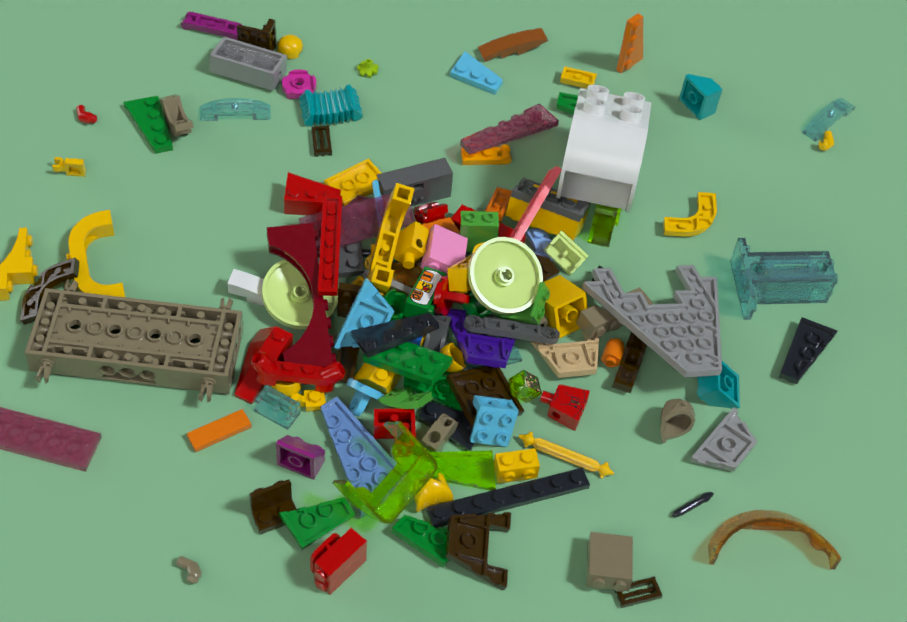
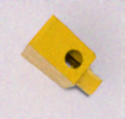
[393,221,429,269]

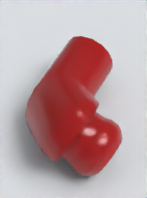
[76,105,97,124]

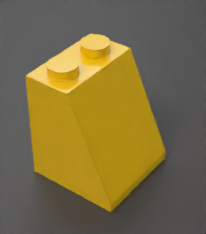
[544,275,588,339]

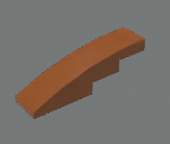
[478,28,548,62]

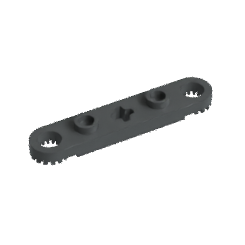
[464,315,560,344]

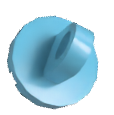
[346,378,384,417]

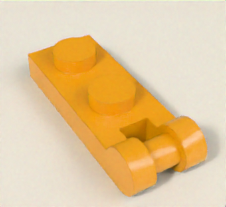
[461,144,512,165]

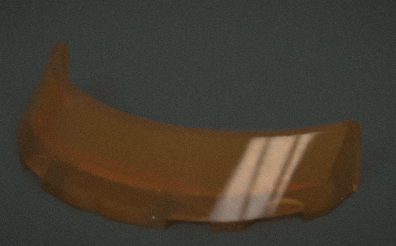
[708,510,841,570]

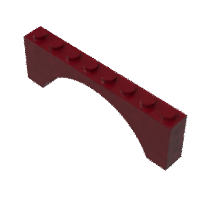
[267,223,336,367]

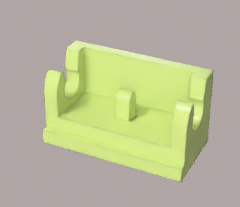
[543,230,588,275]

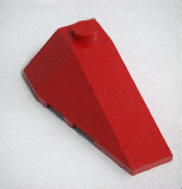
[235,326,293,405]

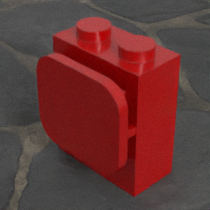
[310,528,367,595]

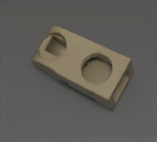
[421,413,458,456]

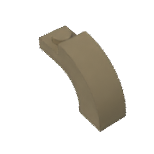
[159,94,194,137]

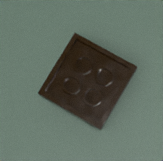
[446,366,524,428]

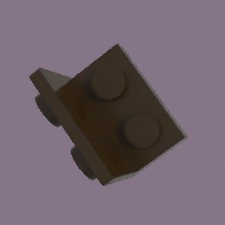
[237,19,277,51]
[249,479,297,535]

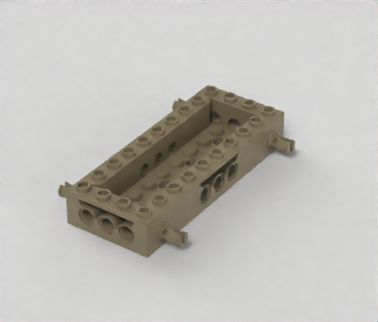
[25,279,244,402]

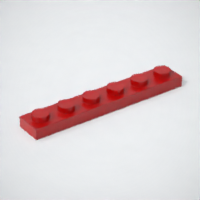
[318,195,342,296]

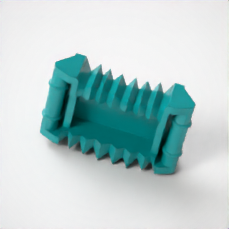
[299,84,363,127]

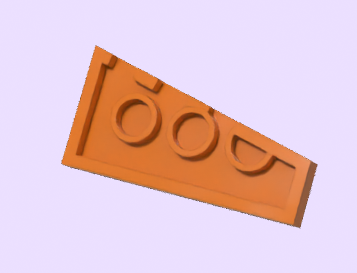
[616,13,643,73]

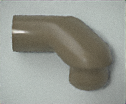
[176,556,202,584]

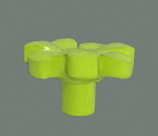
[357,59,379,78]

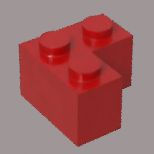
[373,409,416,456]

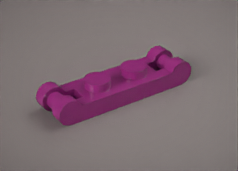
[181,11,242,40]

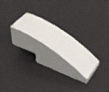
[227,269,264,306]

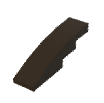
[612,331,647,393]

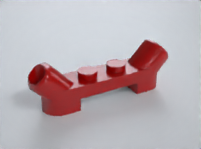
[251,351,345,392]

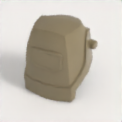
[660,399,696,443]

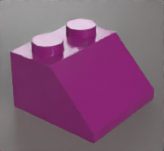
[276,435,325,480]

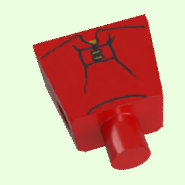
[540,384,590,431]

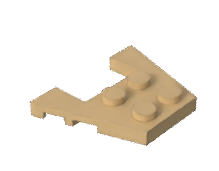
[531,331,599,378]

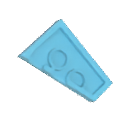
[450,52,503,95]

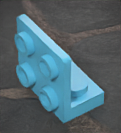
[470,395,519,447]

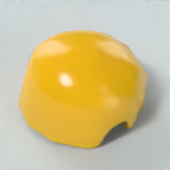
[277,34,303,59]
[439,343,466,373]
[271,380,302,398]

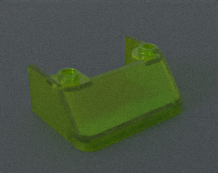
[332,421,437,524]

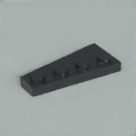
[779,317,837,384]

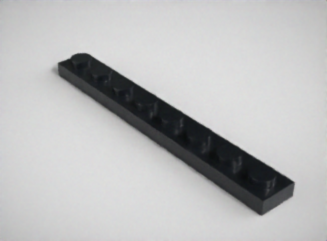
[426,467,590,528]

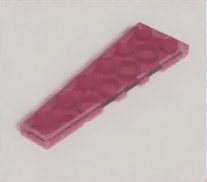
[460,104,559,154]

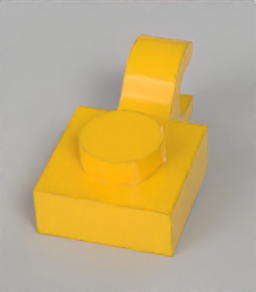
[52,157,86,177]
[290,389,326,412]

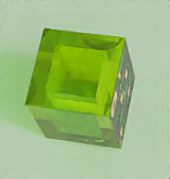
[508,370,542,403]

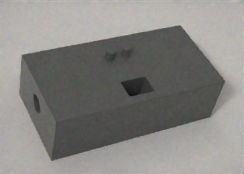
[377,158,453,212]

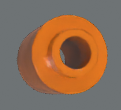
[601,338,625,368]

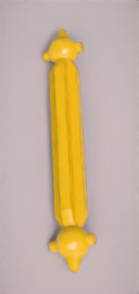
[519,431,614,478]

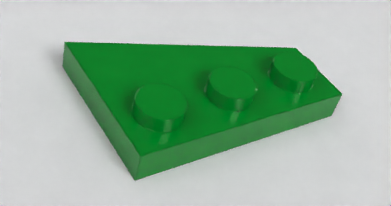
[391,515,449,567]

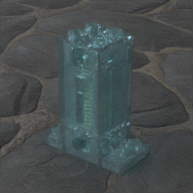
[730,238,838,320]

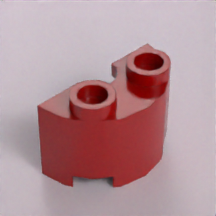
[414,202,448,224]

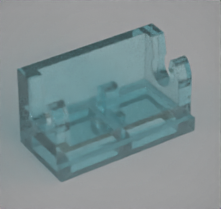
[254,385,300,430]

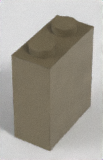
[586,532,633,592]

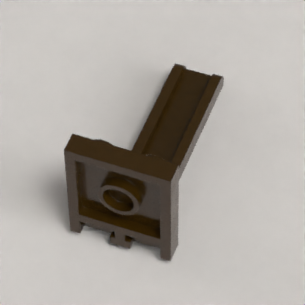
[337,282,378,383]

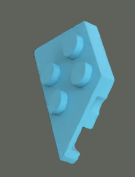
[334,278,394,348]

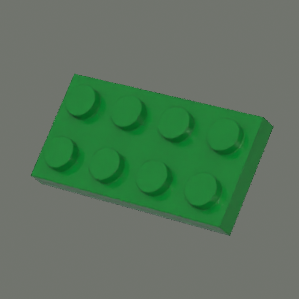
[363,342,453,386]

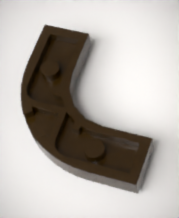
[20,258,80,325]

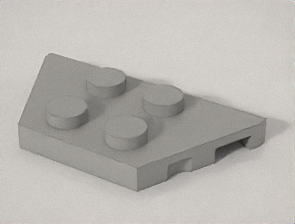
[690,407,757,472]

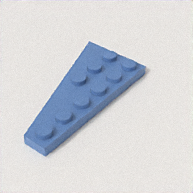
[321,397,412,518]

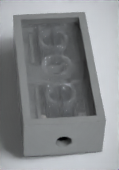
[209,37,287,91]

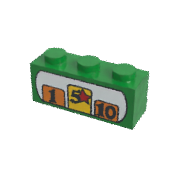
[403,266,447,317]

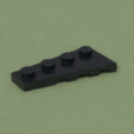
[351,312,439,358]

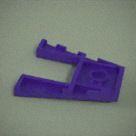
[445,308,516,368]

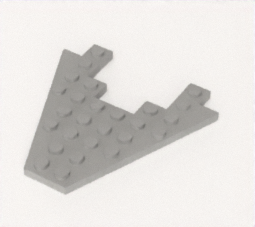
[582,265,722,377]

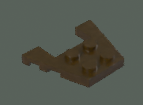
[445,512,511,591]

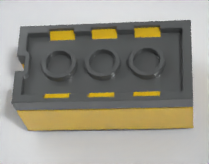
[505,177,591,241]

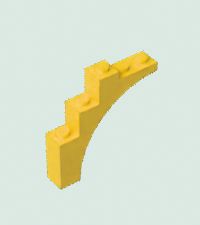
[0,227,38,301]

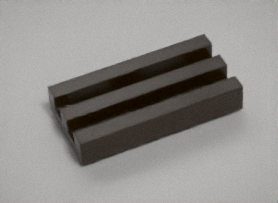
[311,126,332,157]
[614,576,662,608]

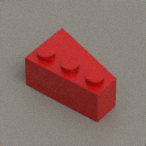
[284,172,341,216]

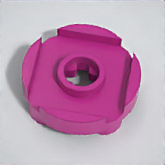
[282,69,316,99]

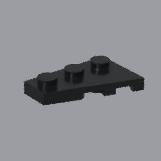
[419,401,474,454]

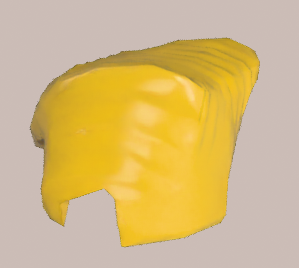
[412,473,454,512]

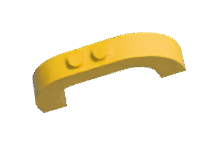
[367,183,415,294]
[66,210,125,297]

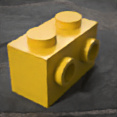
[493,448,540,484]

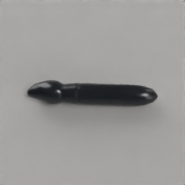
[672,492,714,517]

